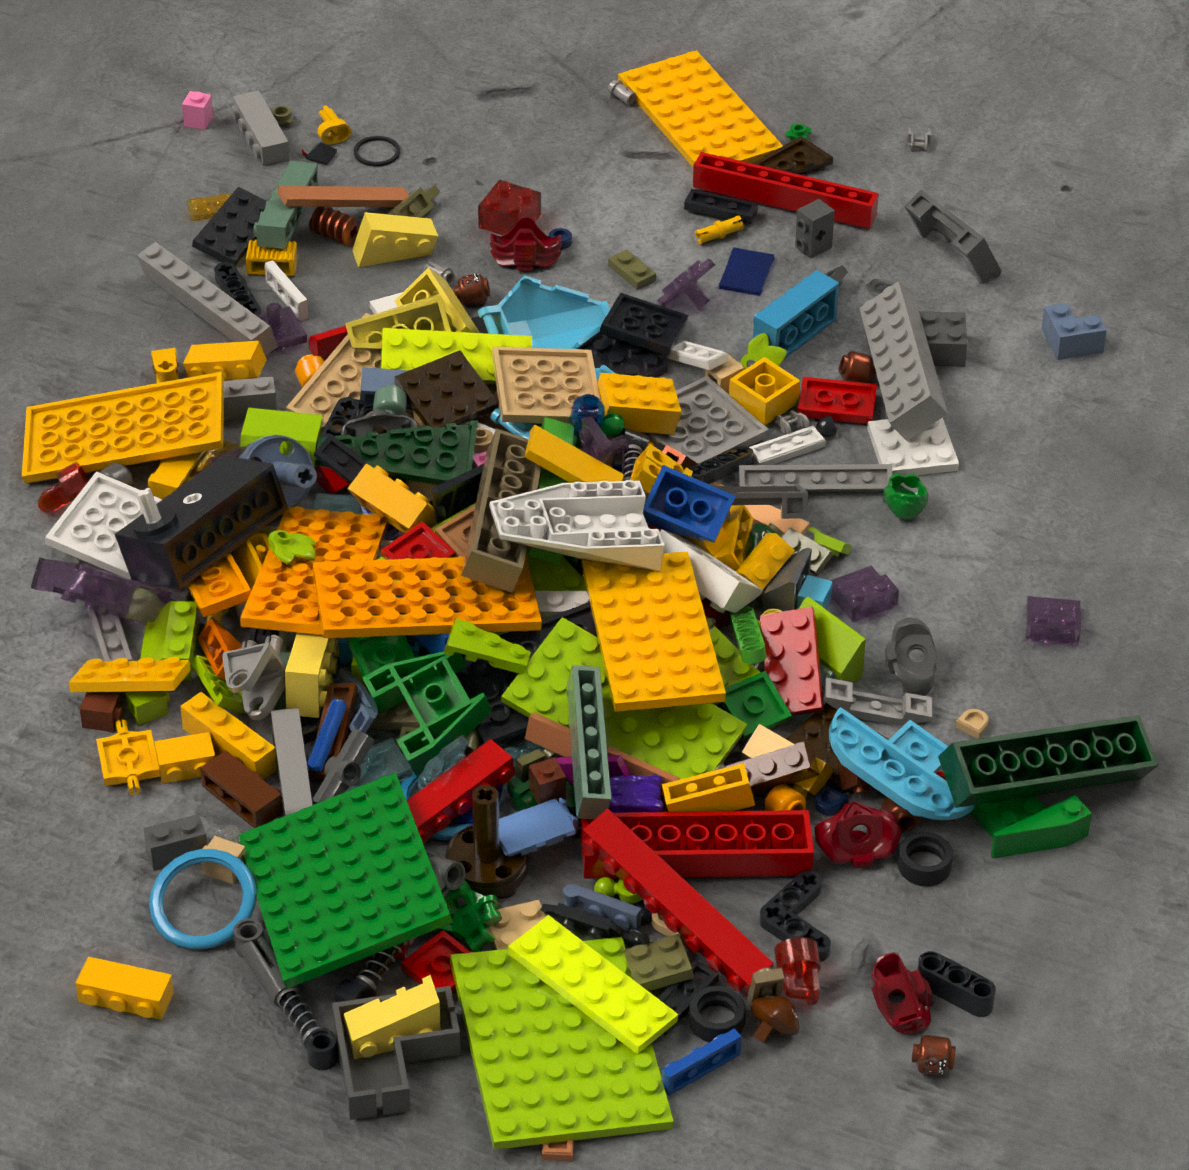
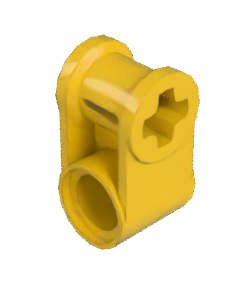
[151,348,179,383]

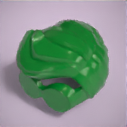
[883,473,929,520]

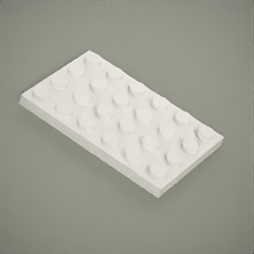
[45,472,191,601]

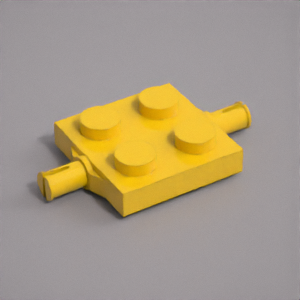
[96,719,160,795]

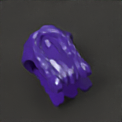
[608,774,664,813]

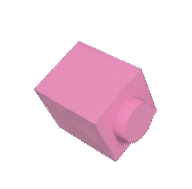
[182,91,213,130]

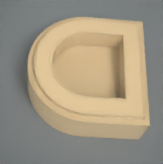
[956,709,989,739]

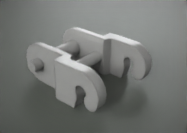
[908,128,931,151]
[775,410,810,434]

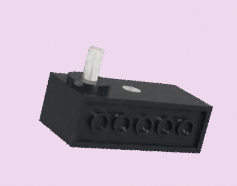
[114,455,289,590]

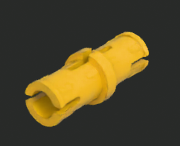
[695,216,744,245]

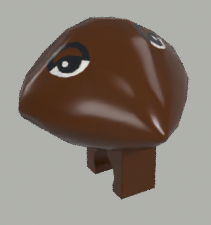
[751,995,800,1043]

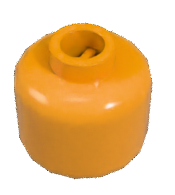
[295,354,325,388]
[765,784,806,811]

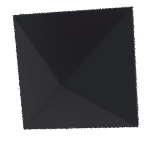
[306,142,337,165]

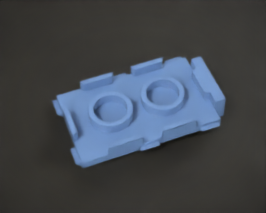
[499,798,578,857]

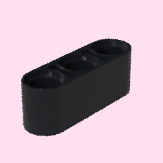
[917,951,996,1017]

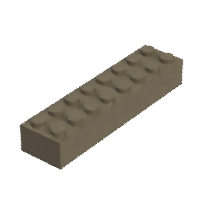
[461,428,541,593]

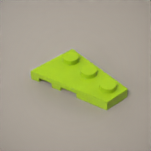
[443,618,531,674]
[191,655,259,714]

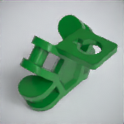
[433,880,504,952]

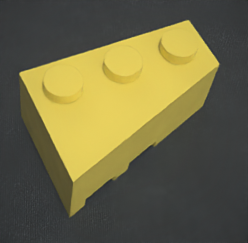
[352,212,438,267]
[344,975,441,1059]

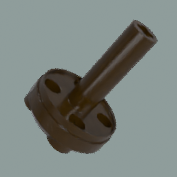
[445,785,528,898]

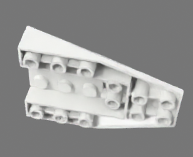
[489,480,665,571]

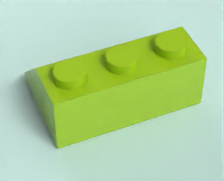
[239,408,324,467]
[798,597,866,683]
[140,601,200,681]

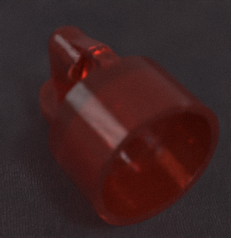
[38,461,89,513]
[774,938,821,1005]

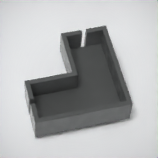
[332,986,461,1120]

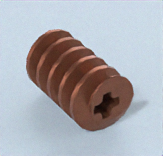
[309,207,360,247]

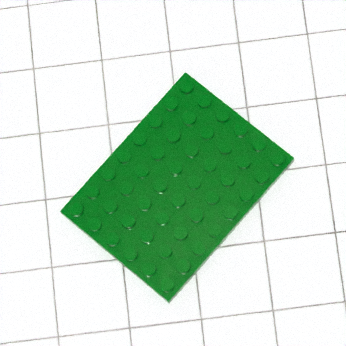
[237,772,453,989]

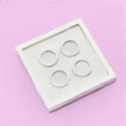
[867,418,959,476]

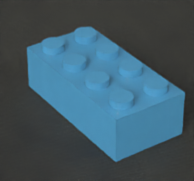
[752,270,839,359]

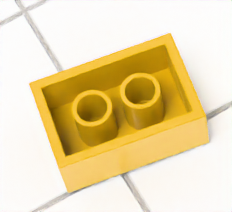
[597,373,682,435]
[348,464,437,534]

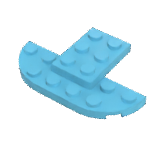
[829,707,975,820]

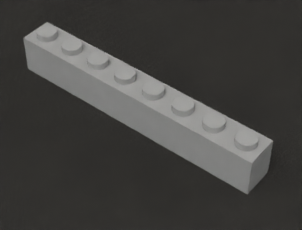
[137,242,278,356]

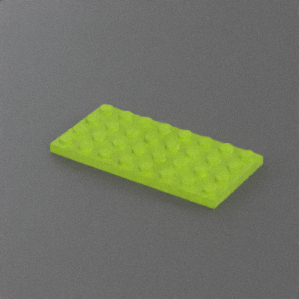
[501,617,747,779]

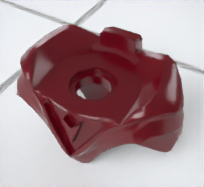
[490,217,562,271]
[815,801,902,869]
[871,952,933,1034]

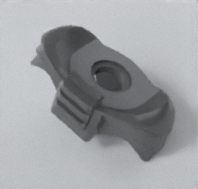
[341,409,418,437]
[885,617,937,696]

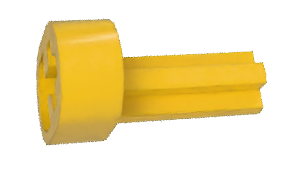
[317,105,351,145]

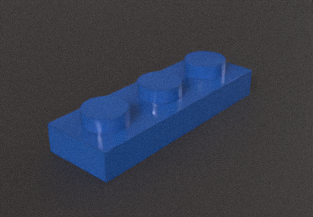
[661,1029,742,1096]

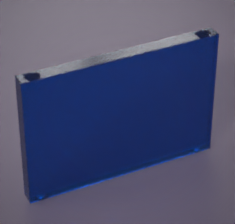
[719,247,775,296]

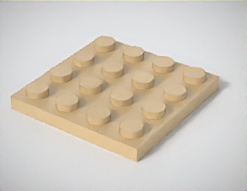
[492,347,603,425]

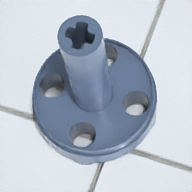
[239,435,317,507]

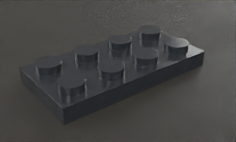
[192,187,266,265]

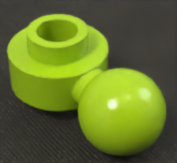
[594,877,642,903]

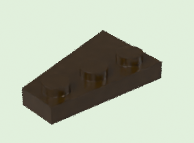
[752,136,833,174]

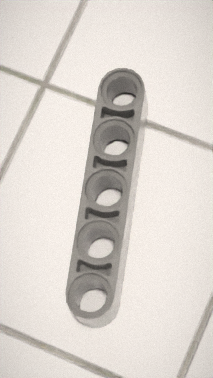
[271,708,313,816]

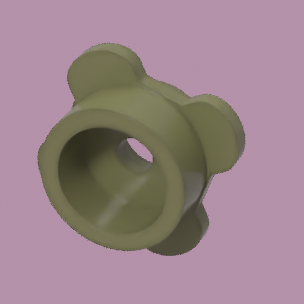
[272,106,294,126]

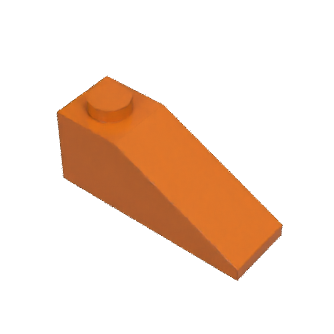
[197,617,242,685]

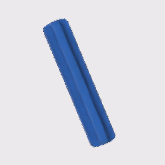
[307,699,347,773]

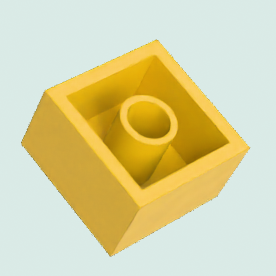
[729,357,800,426]

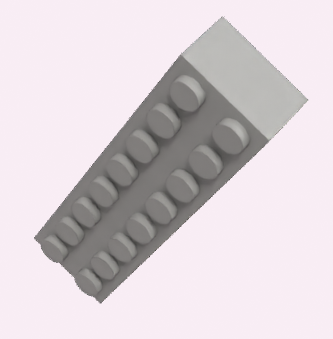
[860,281,948,441]

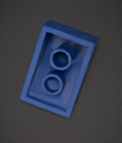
[643,465,736,543]

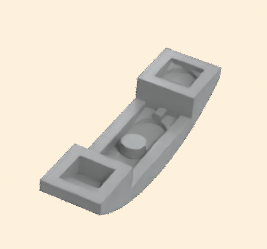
[824,678,932,724]

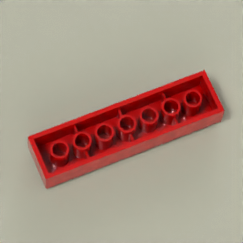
[581,810,814,879]

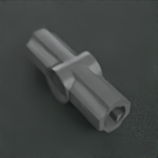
[312,729,374,804]

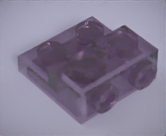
[830,565,899,622]
[1025,596,1081,645]

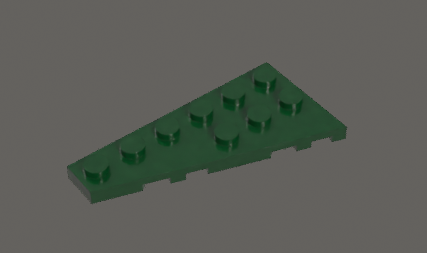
[314,420,478,485]

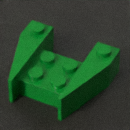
[362,651,492,776]
[958,795,1092,858]

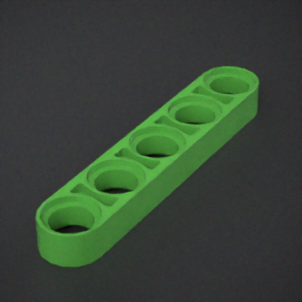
[729,606,767,664]

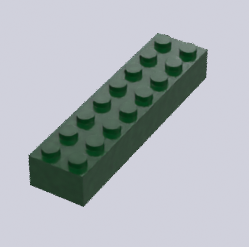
[938,715,1158,808]

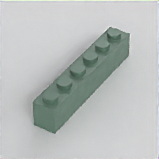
[253,161,318,249]
[566,665,611,820]

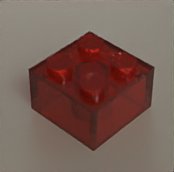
[478,180,541,235]

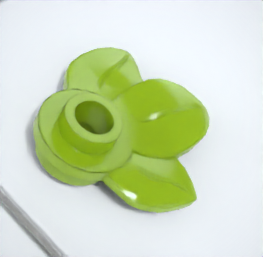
[740,333,787,370]
[268,530,316,564]

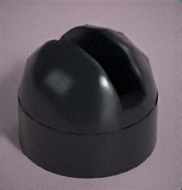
[816,415,837,437]

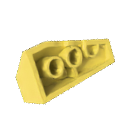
[345,294,451,349]

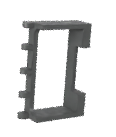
[904,190,1001,284]
[715,485,808,519]

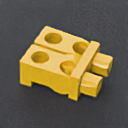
[630,444,693,493]

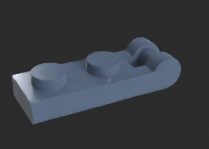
[563,884,641,932]

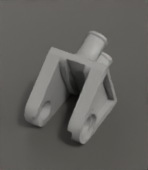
[222,635,286,720]

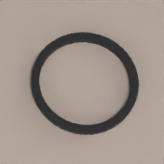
[354,136,400,167]

